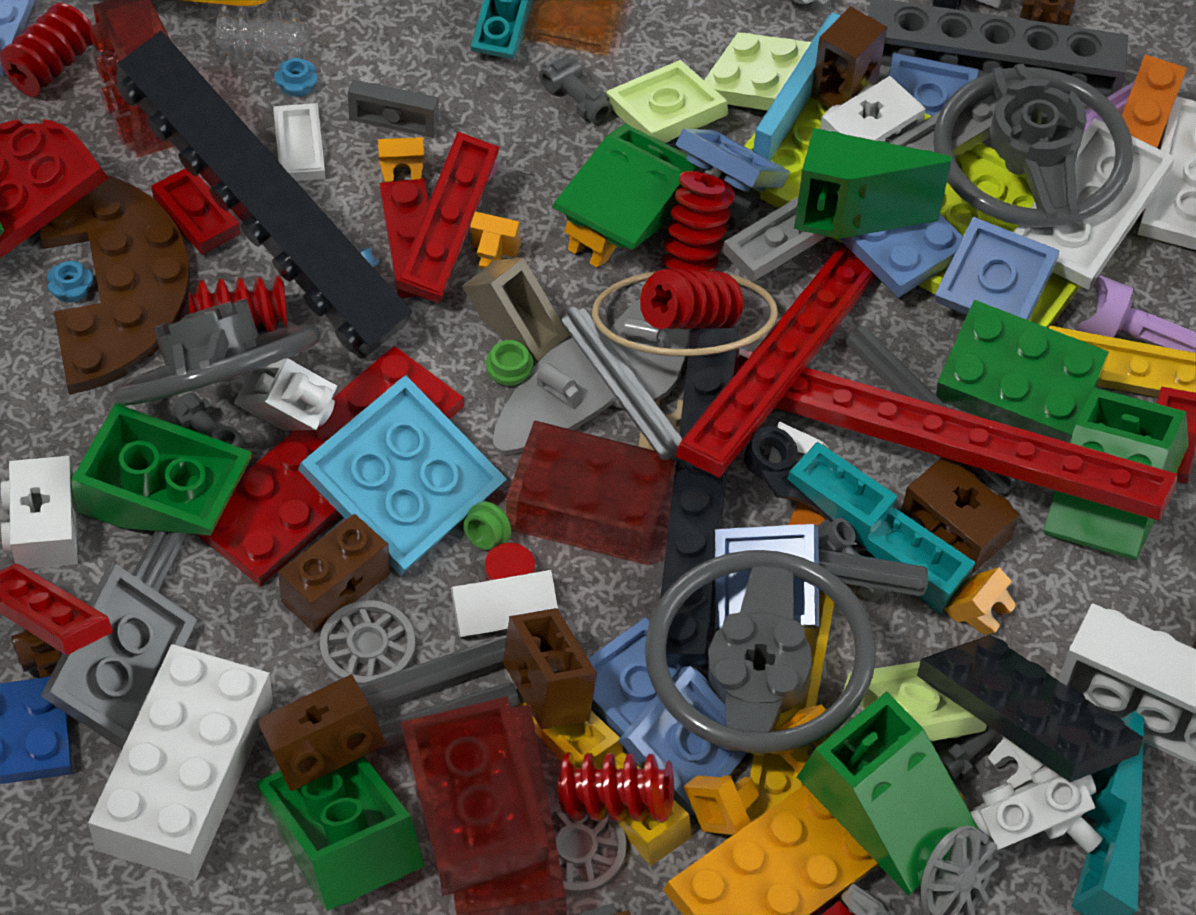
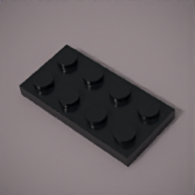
[917,635,1144,783]

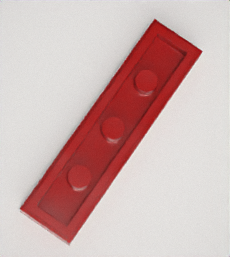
[396,131,500,304]
[0,563,113,656]

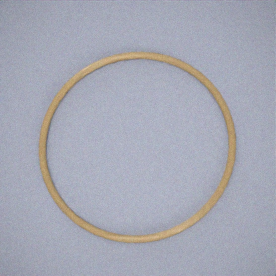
[592,271,778,356]

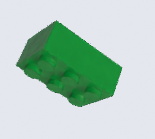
[936,299,1109,443]

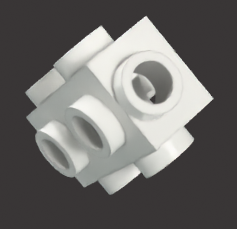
[970,766,1103,853]

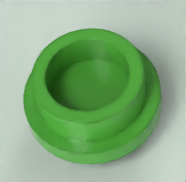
[486,340,533,386]
[464,501,511,550]

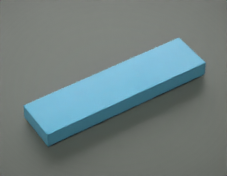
[753,12,841,160]

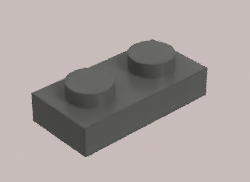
[348,79,439,138]

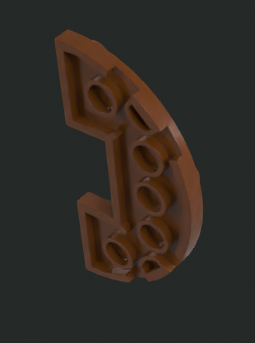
[39,175,190,395]

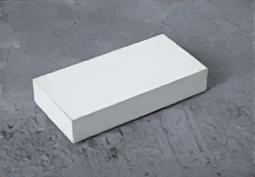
[273,103,325,181]
[451,570,558,637]

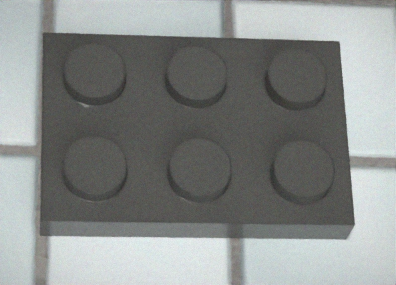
[41,564,197,749]

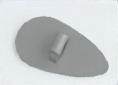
[607,299,690,408]
[493,339,631,455]

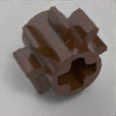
[1020,0,1076,26]
[11,628,62,678]

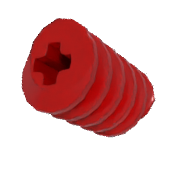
[0,3,97,97]
[661,171,735,272]
[640,269,744,330]
[189,275,288,332]
[558,752,674,823]

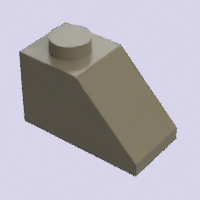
[462,257,570,362]

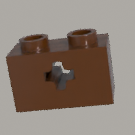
[811,6,887,108]
[901,457,1020,573]
[278,513,390,633]
[503,608,597,730]
[257,674,387,791]

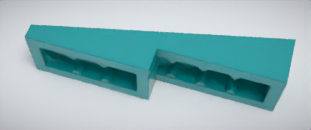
[787,442,976,615]
[1071,711,1144,915]

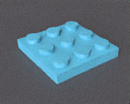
[298,375,507,576]

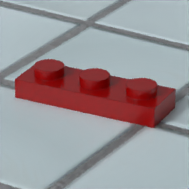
[379,178,429,298]

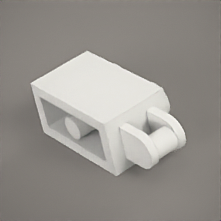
[234,358,337,430]

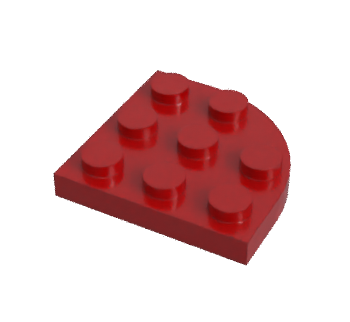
[0,119,109,258]

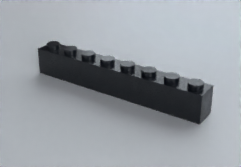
[116,30,412,358]

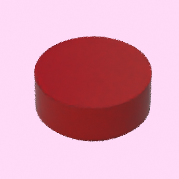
[485,542,535,581]

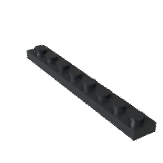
[660,328,740,665]

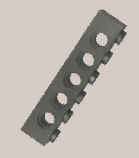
[868,0,1128,98]

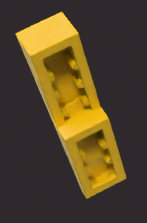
[517,702,692,866]

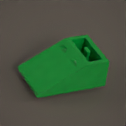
[552,123,701,250]
[794,128,952,239]
[1043,387,1189,561]
[797,691,979,896]

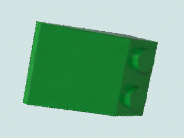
[71,403,252,535]
[256,756,425,912]

